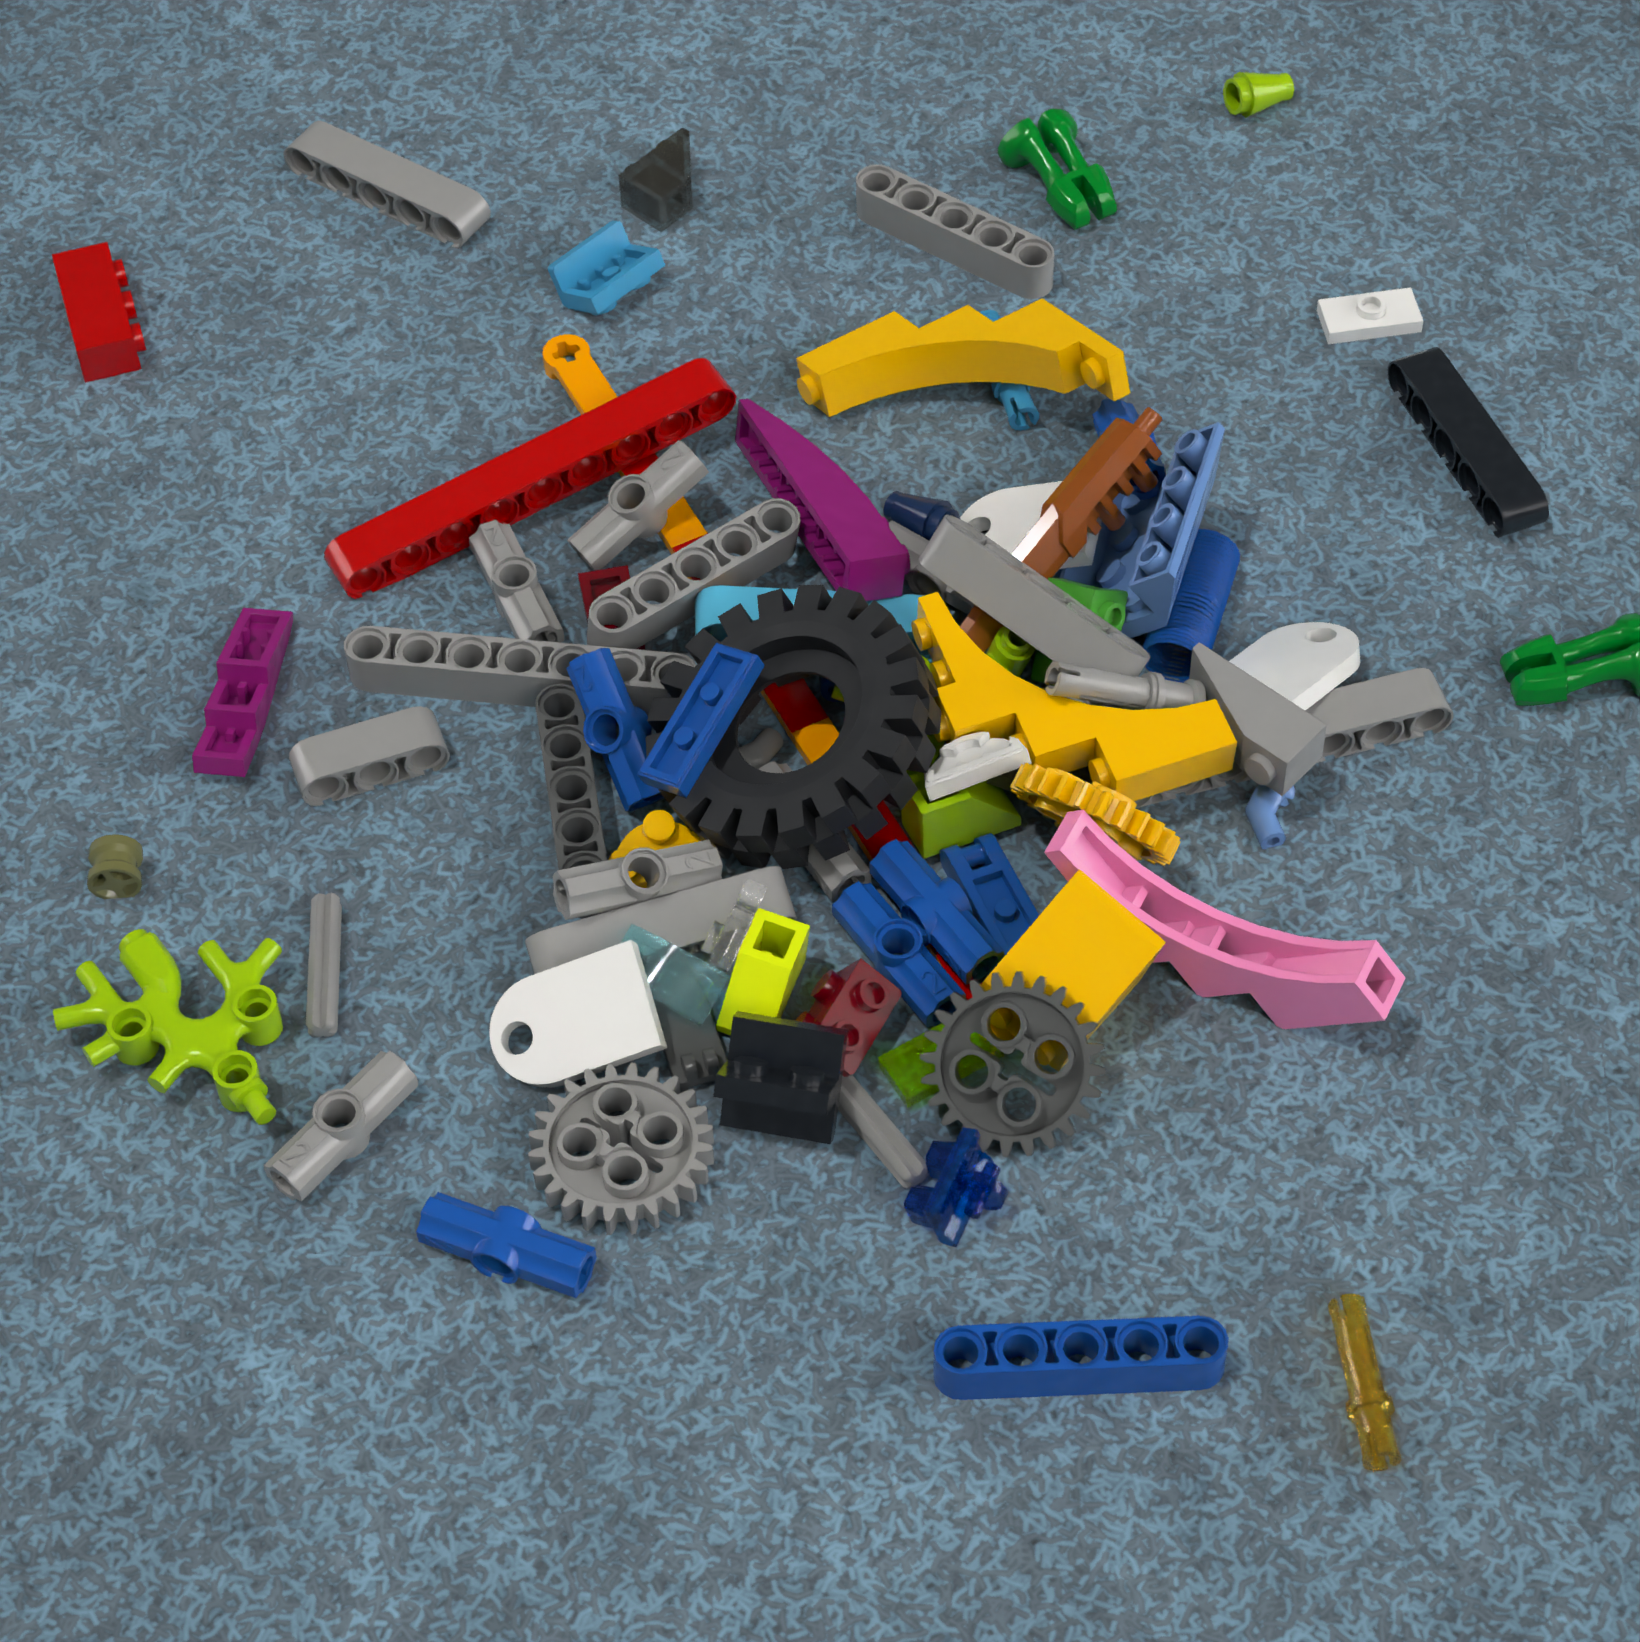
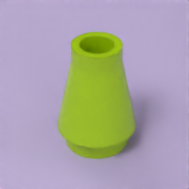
[1223,72,1294,118]

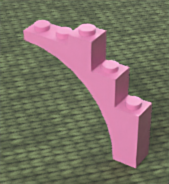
[1044,810,1406,1029]

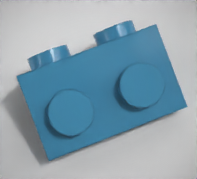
[548,220,665,315]

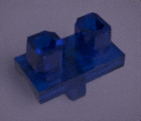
[904,1127,1008,1247]

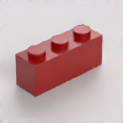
[52,242,146,383]

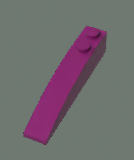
[735,398,910,601]

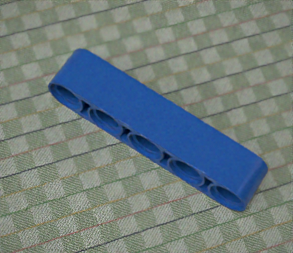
[933,1316,1229,1400]

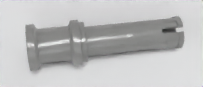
[1045,661,1206,710]

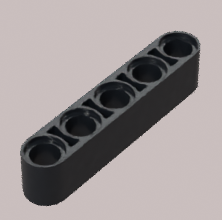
[1388,347,1549,538]

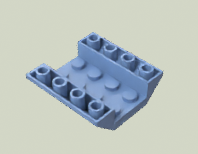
[1052,422,1225,638]

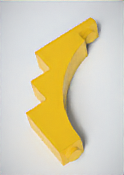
[796,298,1130,417]

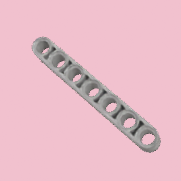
[344,626,696,716]
[1134,668,1454,808]

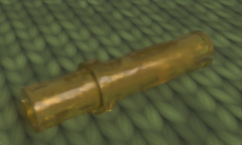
[1327,1294,1402,1471]

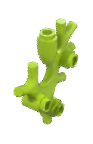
[53,929,283,1125]

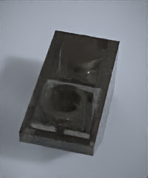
[618,127,693,232]

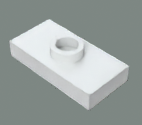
[1317,287,1423,344]

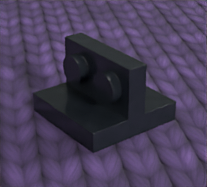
[713,1011,848,1144]

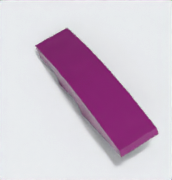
[192,607,293,777]

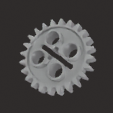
[528,1062,714,1235]

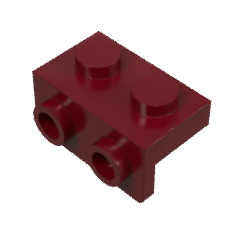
[795,958,902,1077]

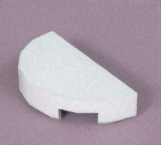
[924,732,1031,801]

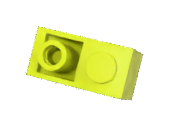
[716,908,810,1035]

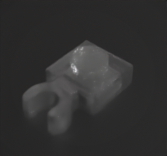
[700,878,768,977]

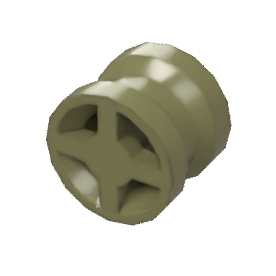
[87,834,143,899]

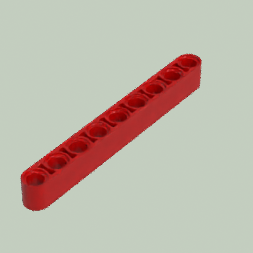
[324,358,736,599]

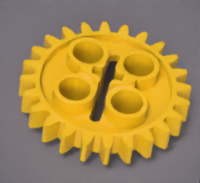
[1010,763,1181,866]

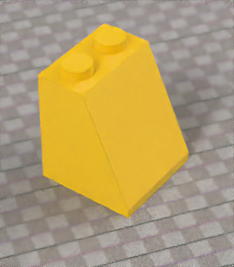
[982,869,1166,1072]

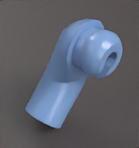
[1245,784,1295,849]

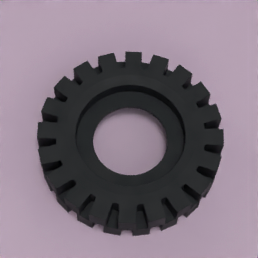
[645,585,941,869]

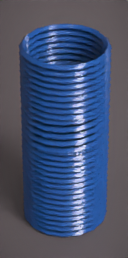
[1143,529,1240,683]

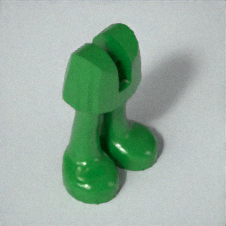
[997,109,1117,230]
[1500,613,1640,706]

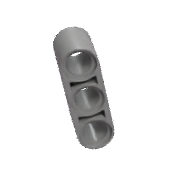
[289,706,450,807]

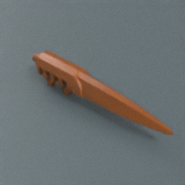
[960,407,1163,652]

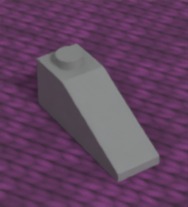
[1189,642,1327,796]

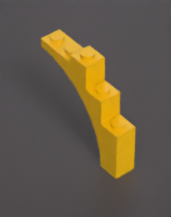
[911,592,1237,801]

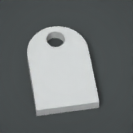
[960,481,1102,569]
[1229,622,1360,710]
[489,940,667,1088]

